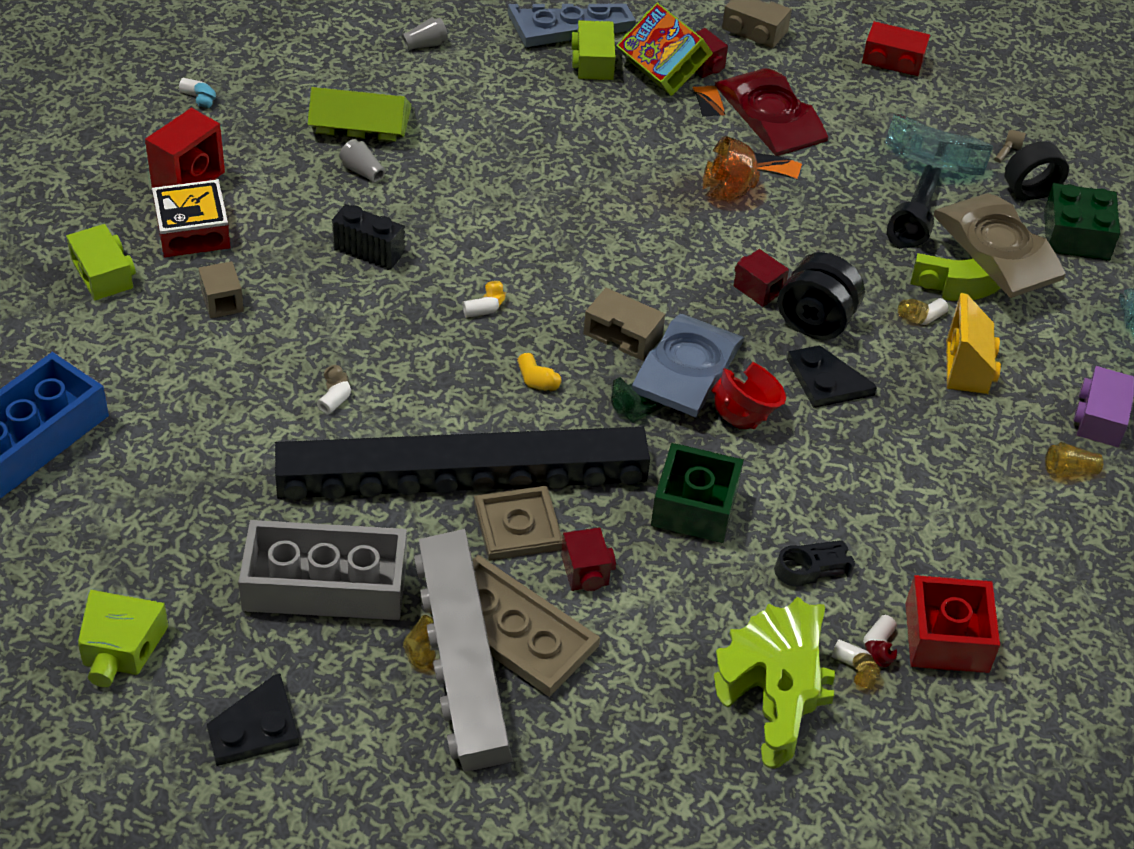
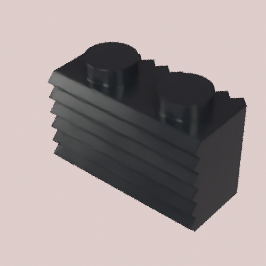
[332,204,406,270]

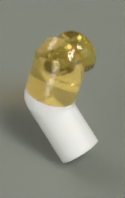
[898,298,949,325]
[832,639,881,690]

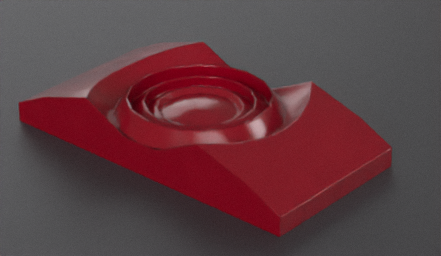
[715,68,829,156]

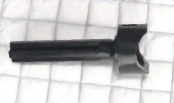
[887,164,941,249]

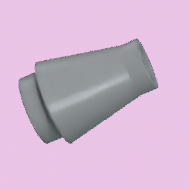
[402,17,448,51]
[339,139,386,183]

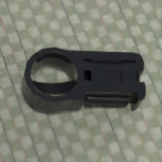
[774,540,855,587]

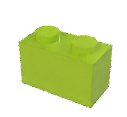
[571,20,616,80]
[66,224,136,301]

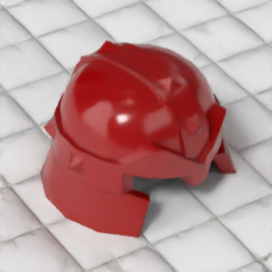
[711,362,786,429]

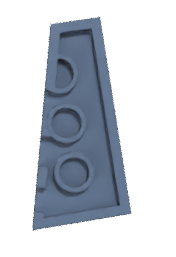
[508,4,636,47]

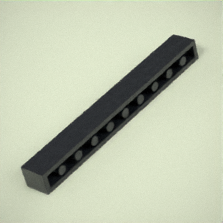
[275,426,650,500]

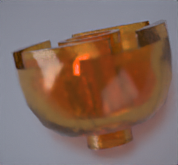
[703,135,760,202]

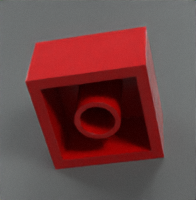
[145,107,225,188]
[905,575,1000,673]

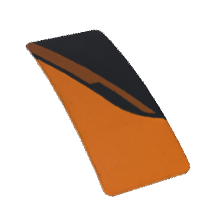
[692,86,725,117]
[750,153,802,179]

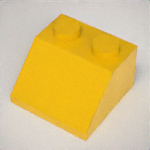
[946,293,1001,394]

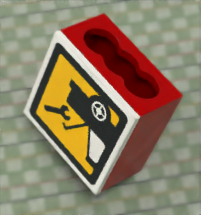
[152,179,231,257]

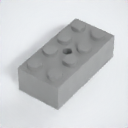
[238,520,407,620]

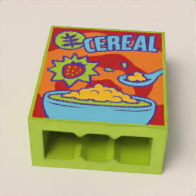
[616,2,713,96]

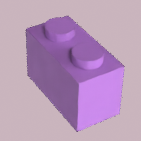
[1073,366,1134,448]

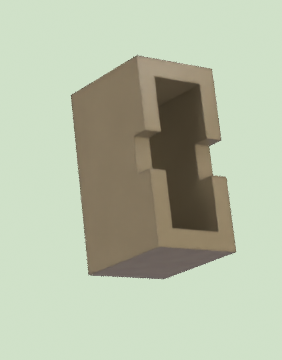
[722,0,792,48]
[583,287,666,361]

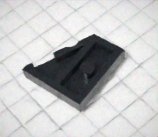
[787,345,877,408]
[207,673,299,766]

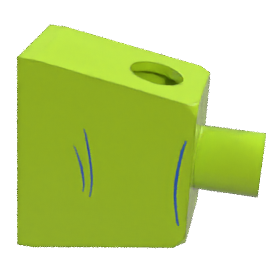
[78,590,168,687]

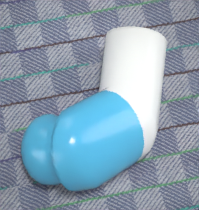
[179,78,216,108]

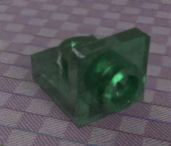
[611,377,666,423]

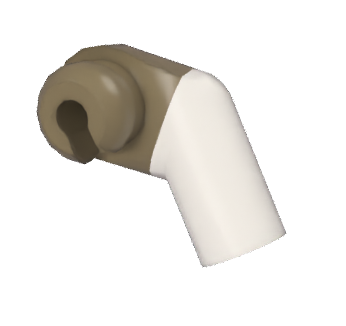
[317,365,351,415]

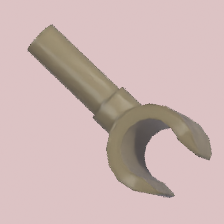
[994,130,1026,163]

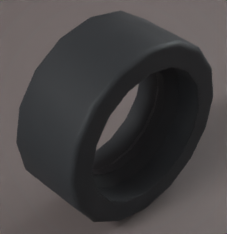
[1004,141,1069,201]

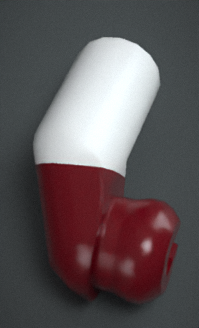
[863,615,897,667]

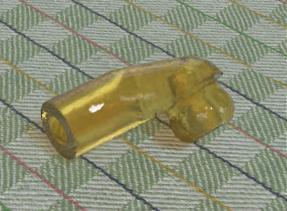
[403,615,436,669]

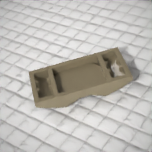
[933,193,1066,298]

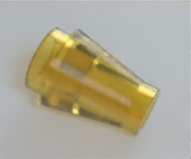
[1045,442,1103,478]

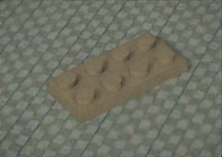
[429,555,600,697]

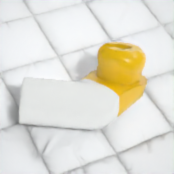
[463,281,506,318]

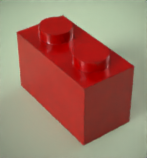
[862,21,930,76]

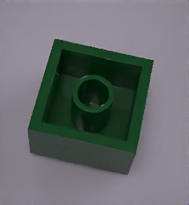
[1044,183,1120,261]
[651,443,744,543]

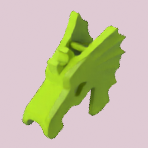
[714,597,835,769]

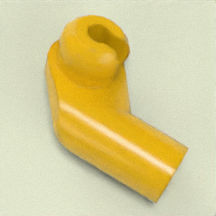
[517,353,562,391]

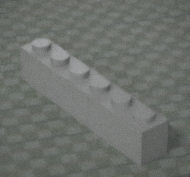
[414,529,513,772]

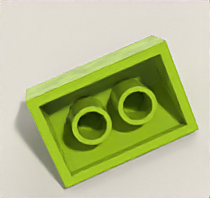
[308,87,412,142]

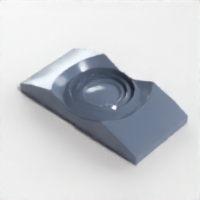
[631,314,745,417]

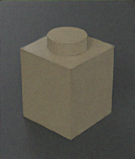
[198,261,244,318]

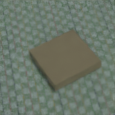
[474,486,562,561]

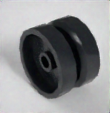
[777,252,865,341]

